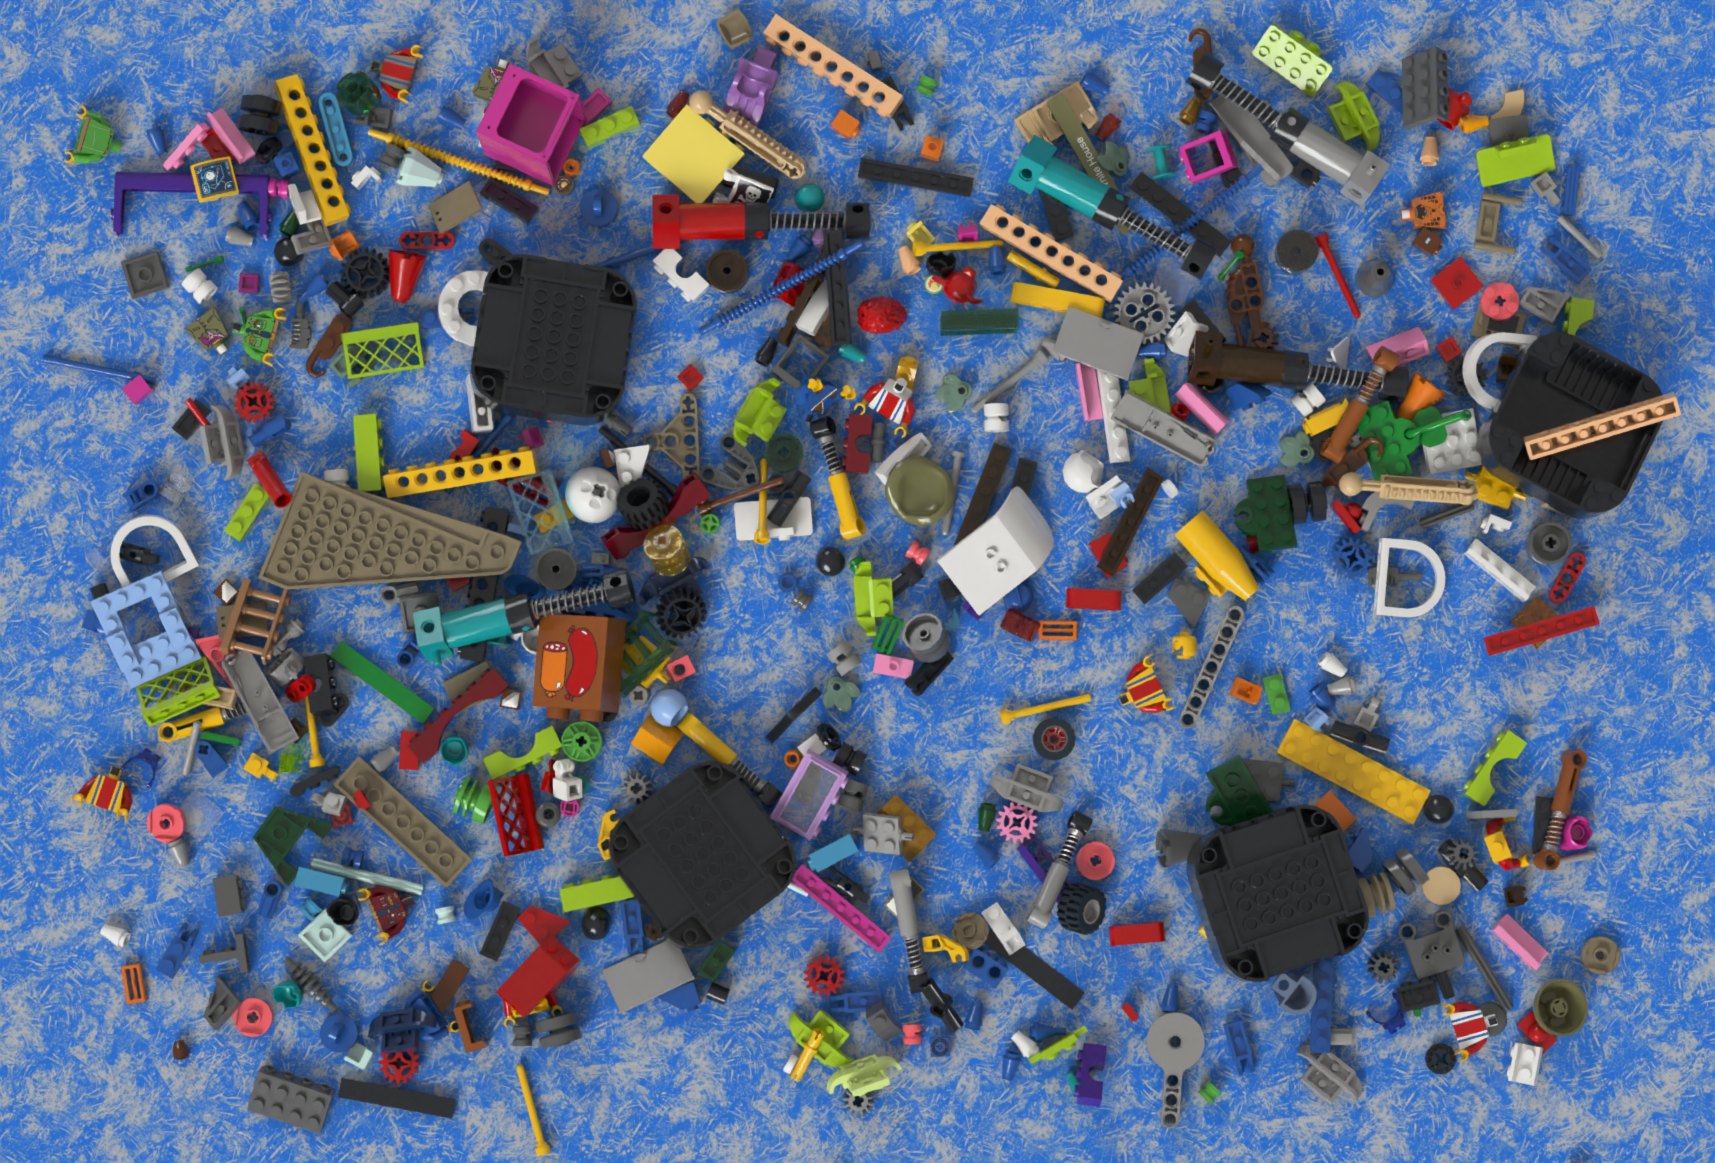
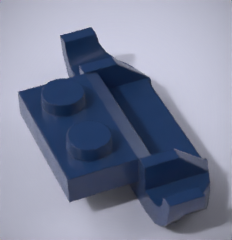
[639,556,710,612]
[368,1008,437,1054]

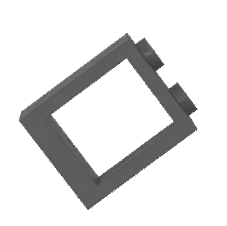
[771,334,830,390]

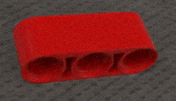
[1066,588,1122,611]
[1108,922,1166,946]

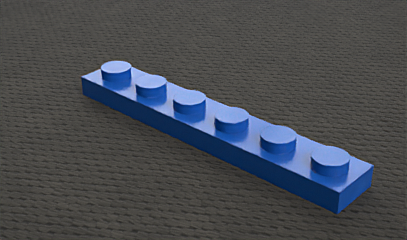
[1310,957,1334,1054]

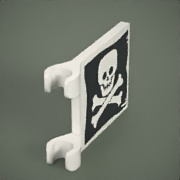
[713,168,774,203]

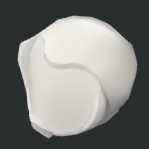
[1063,450,1104,493]

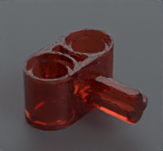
[1000,608,1041,642]

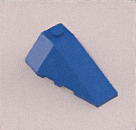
[561,586,638,625]

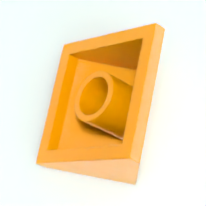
[631,713,684,765]

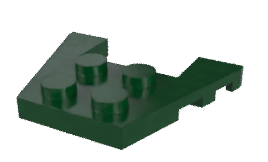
[253,806,334,886]

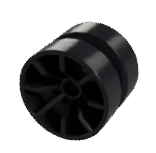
[237,95,282,136]
[1287,481,1328,525]

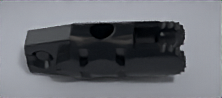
[119,542,161,566]
[822,865,869,903]

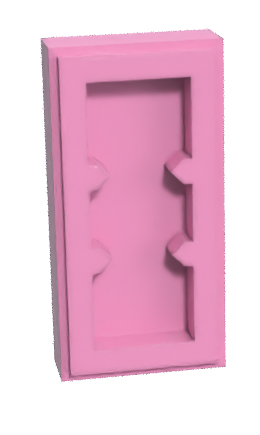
[873,653,914,679]

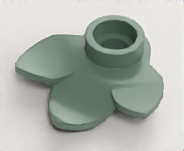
[1096,141,1128,177]
[935,374,973,413]
[1279,431,1315,467]
[823,676,861,712]

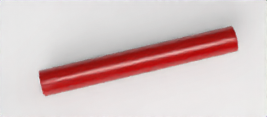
[184,397,211,426]

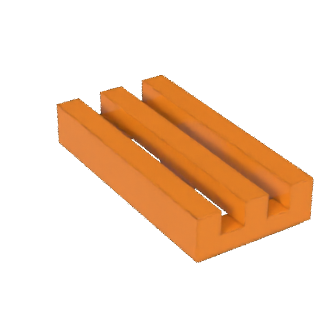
[1038,620,1077,640]
[121,963,147,1004]

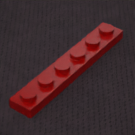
[1483,606,1600,656]

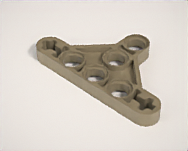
[643,393,700,479]

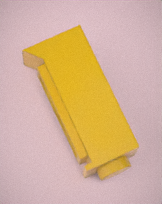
[1302,397,1349,437]

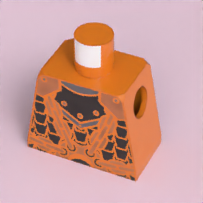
[1400,192,1446,230]

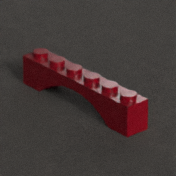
[601,472,711,561]
[408,668,510,764]

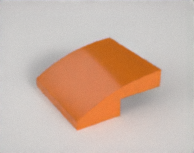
[1314,790,1357,833]

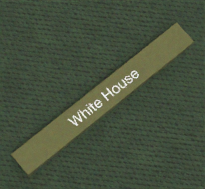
[1046,94,1133,236]

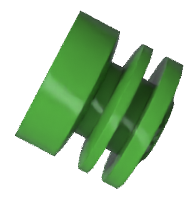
[561,721,603,762]
[452,775,498,824]

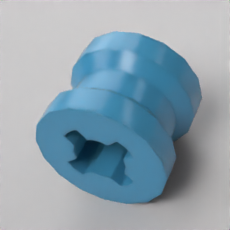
[298,896,322,921]

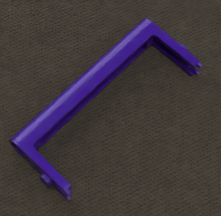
[111,172,273,241]

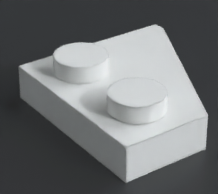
[614,444,651,488]

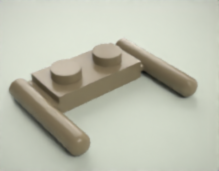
[1474,192,1523,255]

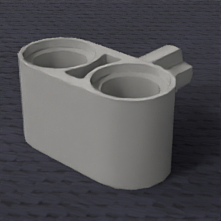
[266,647,305,686]

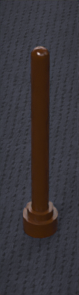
[697,477,785,516]

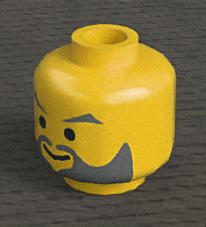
[1172,632,1197,659]

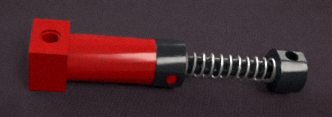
[652,194,870,249]

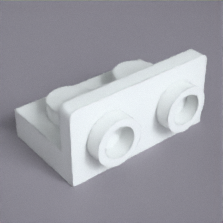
[1086,475,1130,519]
[1507,1043,1543,1086]

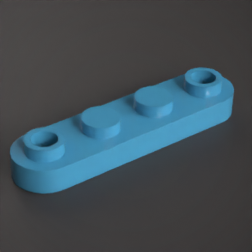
[318,93,353,167]

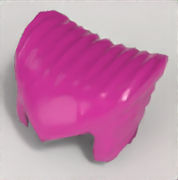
[1559,814,1593,850]

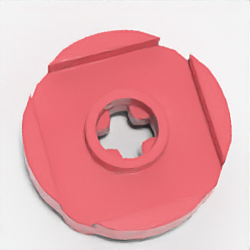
[1480,283,1519,321]
[147,803,186,843]
[1076,842,1115,880]
[233,998,273,1037]

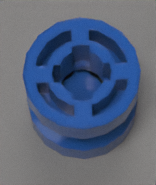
[1194,110,1218,135]
[341,846,365,869]

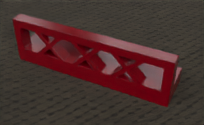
[481,447,562,508]

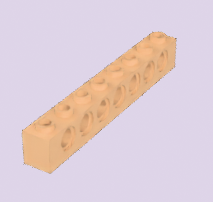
[763,14,904,118]
[979,204,1123,303]
[1523,392,1681,460]

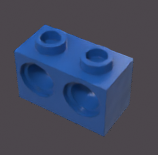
[963,947,1008,989]

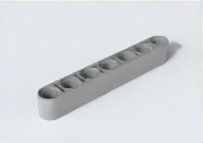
[1178,606,1244,729]

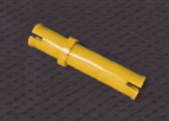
[1006,249,1061,289]
[790,1028,825,1082]

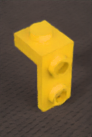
[895,356,919,391]

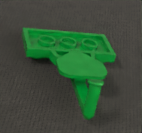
[1358,401,1472,481]

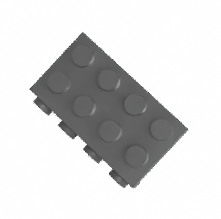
[1402,46,1449,130]
[247,1065,335,1134]

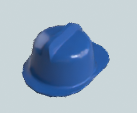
[503,574,546,601]
[1003,580,1036,624]
[464,880,504,919]

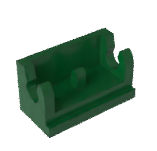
[697,940,736,983]

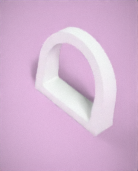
[1463,332,1537,409]
[111,515,199,587]
[1373,538,1445,617]

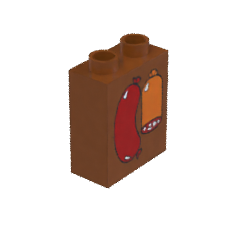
[532,614,626,722]

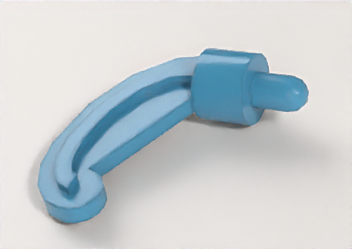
[944,608,960,632]

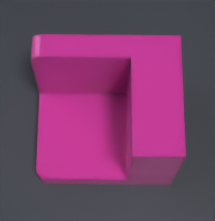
[122,375,154,405]

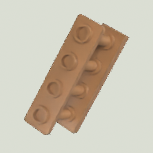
[220,578,291,665]

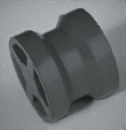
[791,588,814,612]

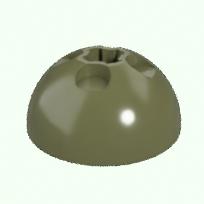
[1533,979,1588,1036]

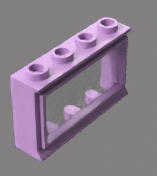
[770,749,849,841]

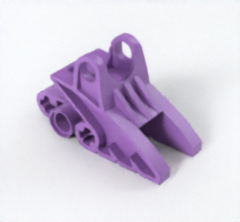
[716,46,779,132]

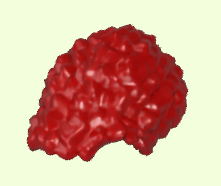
[857,296,907,334]

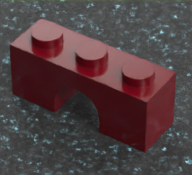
[842,414,872,474]

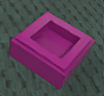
[238,273,260,294]

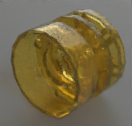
[643,525,691,576]

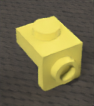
[906,220,936,244]

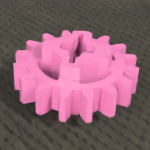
[996,802,1038,843]

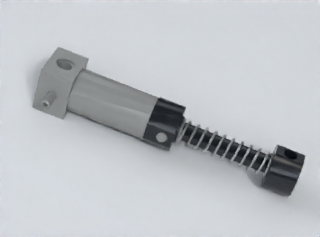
[1186,52,1390,207]

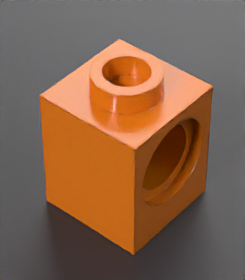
[830,109,861,141]
[920,135,944,162]

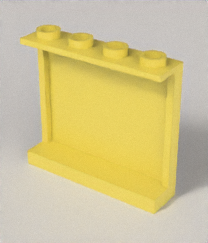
[642,104,746,203]

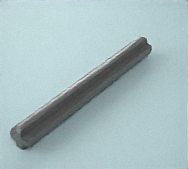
[1456,925,1513,1011]

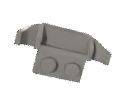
[526,36,582,89]
[199,405,245,481]
[989,763,1064,812]
[1296,1045,1362,1104]

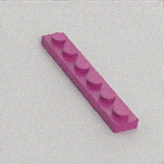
[792,864,891,952]

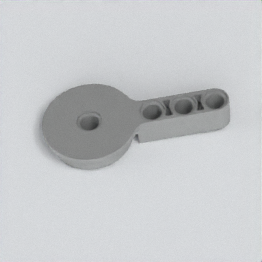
[1146,1012,1205,1128]

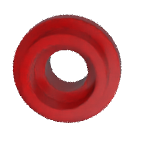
[1170,402,1189,421]

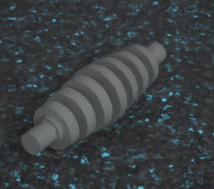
[283,956,338,1013]

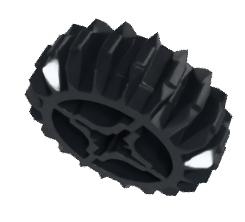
[339,247,390,299]
[655,587,707,639]

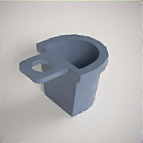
[1271,973,1317,1015]

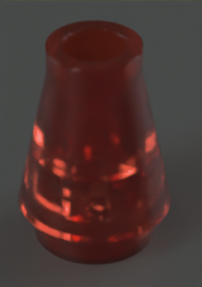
[666,90,690,118]
[1095,113,1122,142]

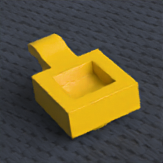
[243,752,279,781]

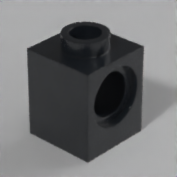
[1290,159,1320,189]

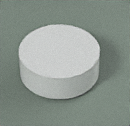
[1161,479,1179,498]
[783,1054,799,1074]

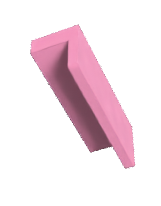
[206,108,255,165]
[1366,327,1430,366]
[1075,363,1103,422]
[1175,383,1229,435]
[1491,914,1548,971]

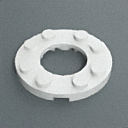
[438,270,488,347]

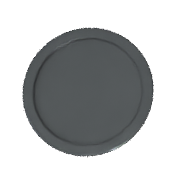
[1478,1002,1507,1037]

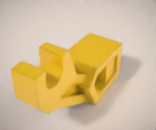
[597,809,619,861]
[922,934,969,962]

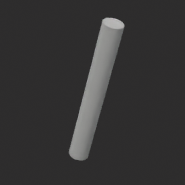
[1557,215,1603,259]
[182,720,201,775]
[1546,850,1596,865]

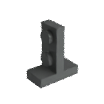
[199,933,250,973]

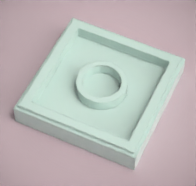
[298,908,353,963]

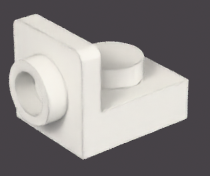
[1480,514,1512,534]

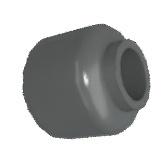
[535,802,561,828]

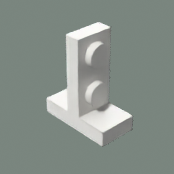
[981,902,1025,956]

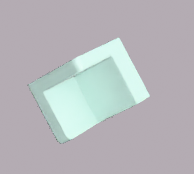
[344,1042,375,1070]

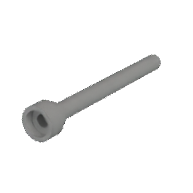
[971,349,1048,413]

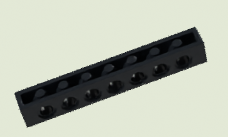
[457,507,510,663]

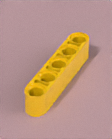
[1010,282,1105,318]

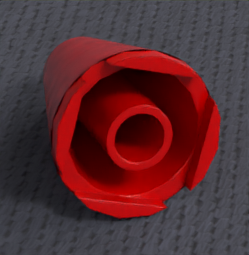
[388,250,426,303]

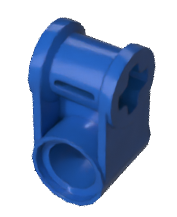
[122,481,161,512]
[397,632,423,669]
[195,741,229,778]

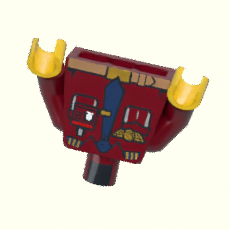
[356,886,416,946]

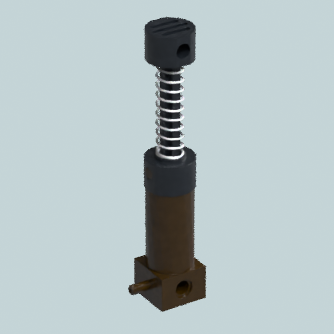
[1187,331,1409,403]

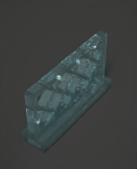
[507,468,575,555]

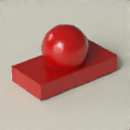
[1330,499,1362,535]
[1516,1012,1557,1053]

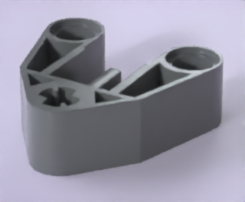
[700,433,760,491]

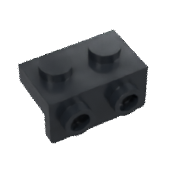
[1396,977,1441,1013]

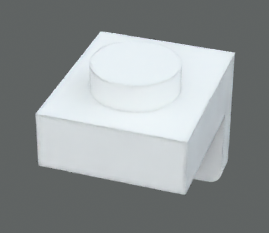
[351,166,382,190]

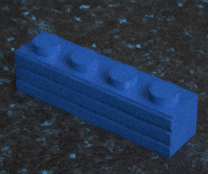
[1560,166,1580,216]

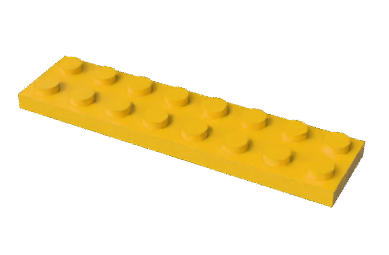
[1276,719,1431,825]

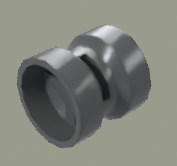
[380,143,405,169]
[513,1026,532,1046]

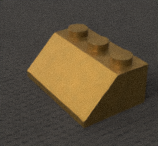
[876,794,937,862]

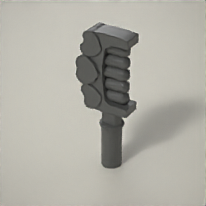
[290,295,312,349]
[1367,567,1422,586]

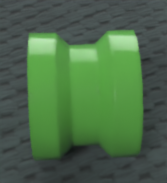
[915,75,938,97]
[700,514,720,534]
[1198,1081,1222,1105]

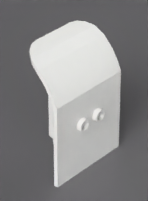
[936,486,1054,615]

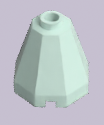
[395,147,444,187]

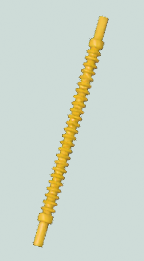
[368,128,550,196]

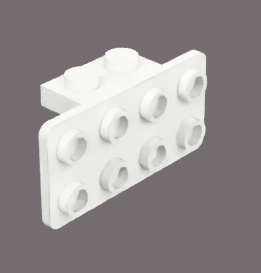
[734,497,813,541]

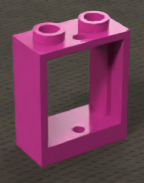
[1179,130,1238,183]

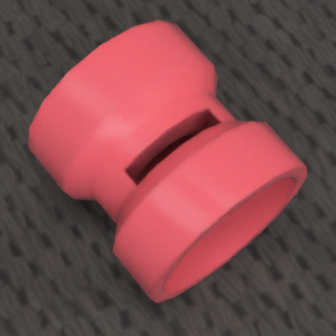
[905,540,931,566]
[902,1024,922,1045]

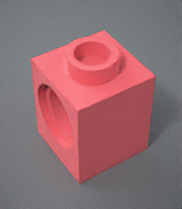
[665,655,696,683]

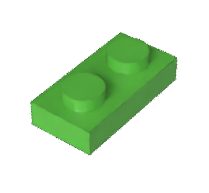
[1262,673,1291,715]

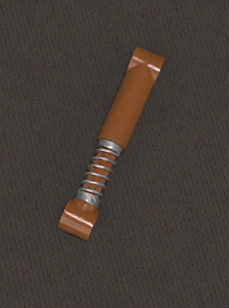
[1320,346,1400,463]
[1533,750,1587,870]

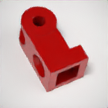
[449,429,481,462]

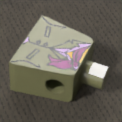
[472,59,509,102]
[184,307,230,356]

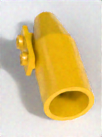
[1174,510,1259,601]

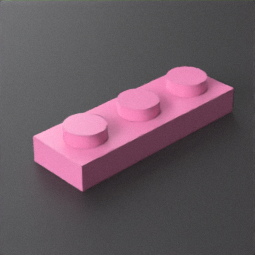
[163,123,210,170]

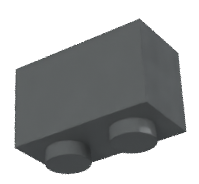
[213,875,246,917]

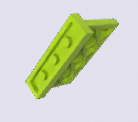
[340,322,424,379]
[135,655,221,727]

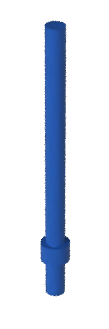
[594,240,687,269]
[42,355,156,385]
[444,413,515,495]

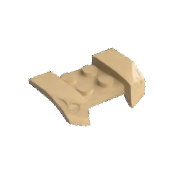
[1013,81,1099,145]

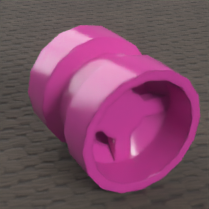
[268,178,290,199]
[560,799,580,817]

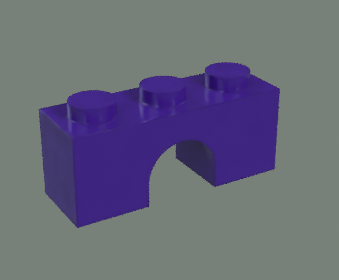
[1074,1043,1107,1107]

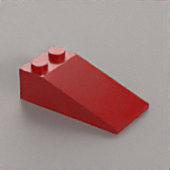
[496,935,580,1018]

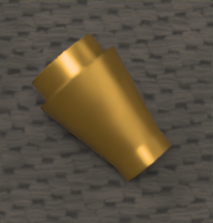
[1179,96,1202,126]

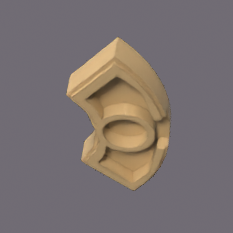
[1490,89,1524,119]

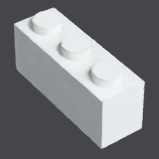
[466,374,493,434]

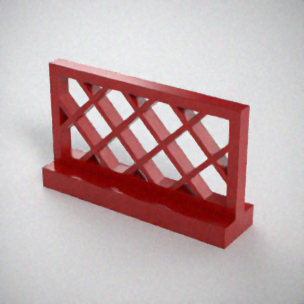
[488,773,545,857]

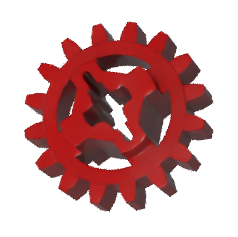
[233,381,276,423]
[803,955,845,996]
[378,1050,421,1084]

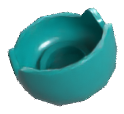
[794,183,825,213]
[440,735,469,766]
[272,980,303,1009]

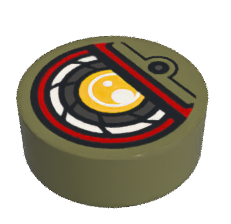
[555,175,574,195]

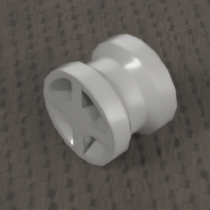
[629,686,648,706]

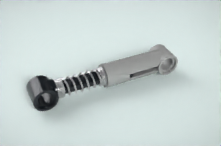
[1026,810,1093,929]
[889,868,928,994]

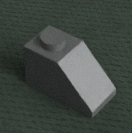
[865,1000,903,1041]

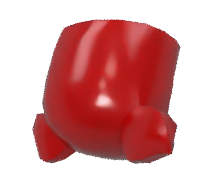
[1437,87,1472,130]
[932,266,983,305]

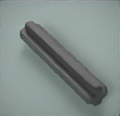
[1419,502,1475,529]

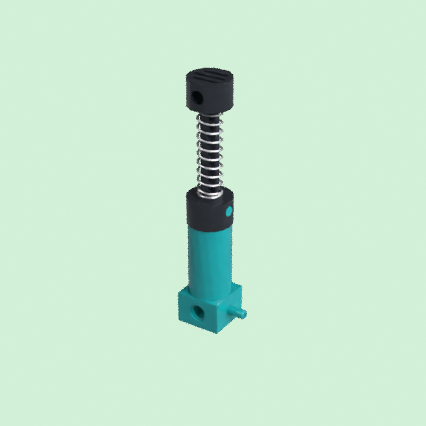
[1008,135,1219,280]
[413,568,636,667]

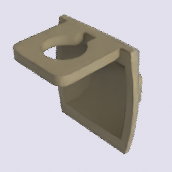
[716,9,754,50]

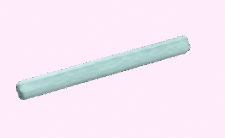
[311,858,424,895]

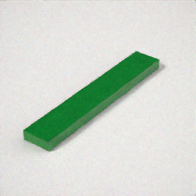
[330,641,435,724]

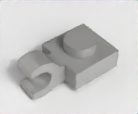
[1530,172,1560,207]
[1353,697,1381,732]
[310,792,347,816]

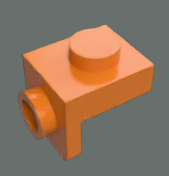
[329,230,360,261]
[1229,677,1263,705]

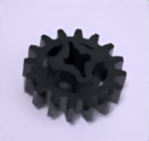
[1445,356,1488,398]

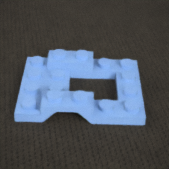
[90,570,202,688]

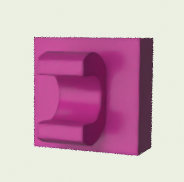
[957,222,978,242]
[519,427,544,449]

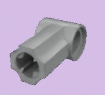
[381,582,418,607]
[1330,1028,1352,1046]

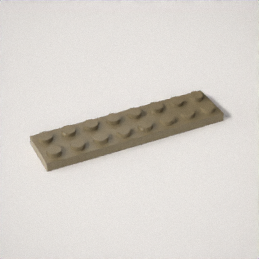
[333,756,473,888]

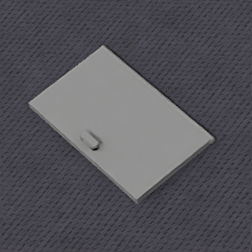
[1051,306,1144,381]
[602,940,695,1014]

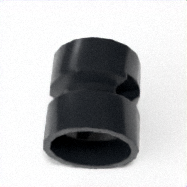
[833,742,868,776]

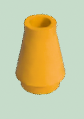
[1459,115,1489,134]

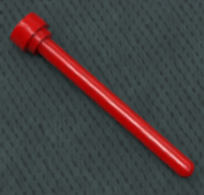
[1313,232,1361,318]

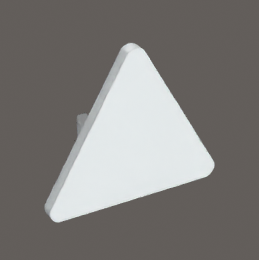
[1326,337,1350,370]

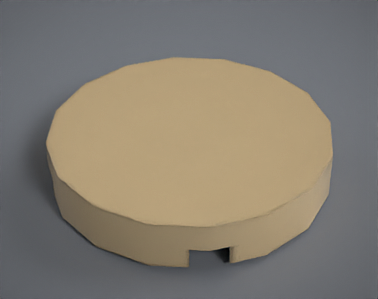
[1422,866,1461,905]

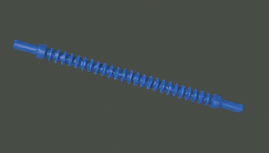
[1119,164,1264,280]
[698,240,864,336]

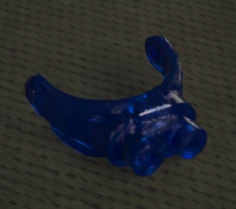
[120,747,161,788]
[1366,993,1407,1035]

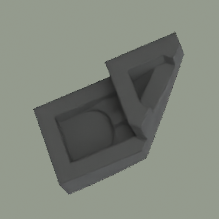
[352,107,393,129]

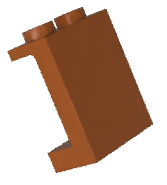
[453,999,488,1053]

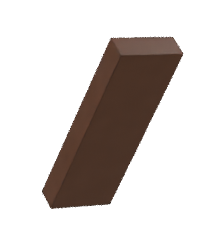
[430,959,470,1014]

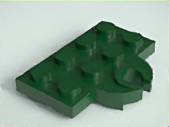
[1233,475,1298,553]
[1206,754,1273,826]

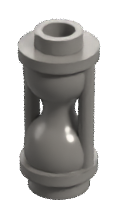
[272,618,305,657]

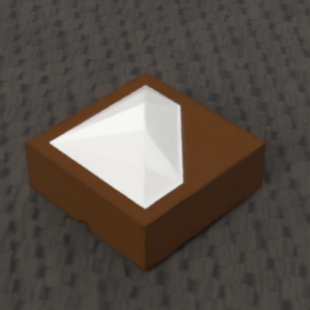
[600,448,616,469]
[213,579,239,605]
[500,689,522,711]

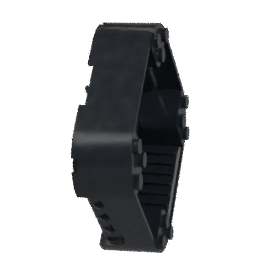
[470,254,637,426]
[1477,332,1663,519]
[608,761,796,950]
[1186,805,1369,982]

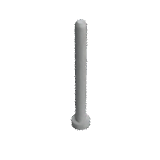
[942,451,965,536]

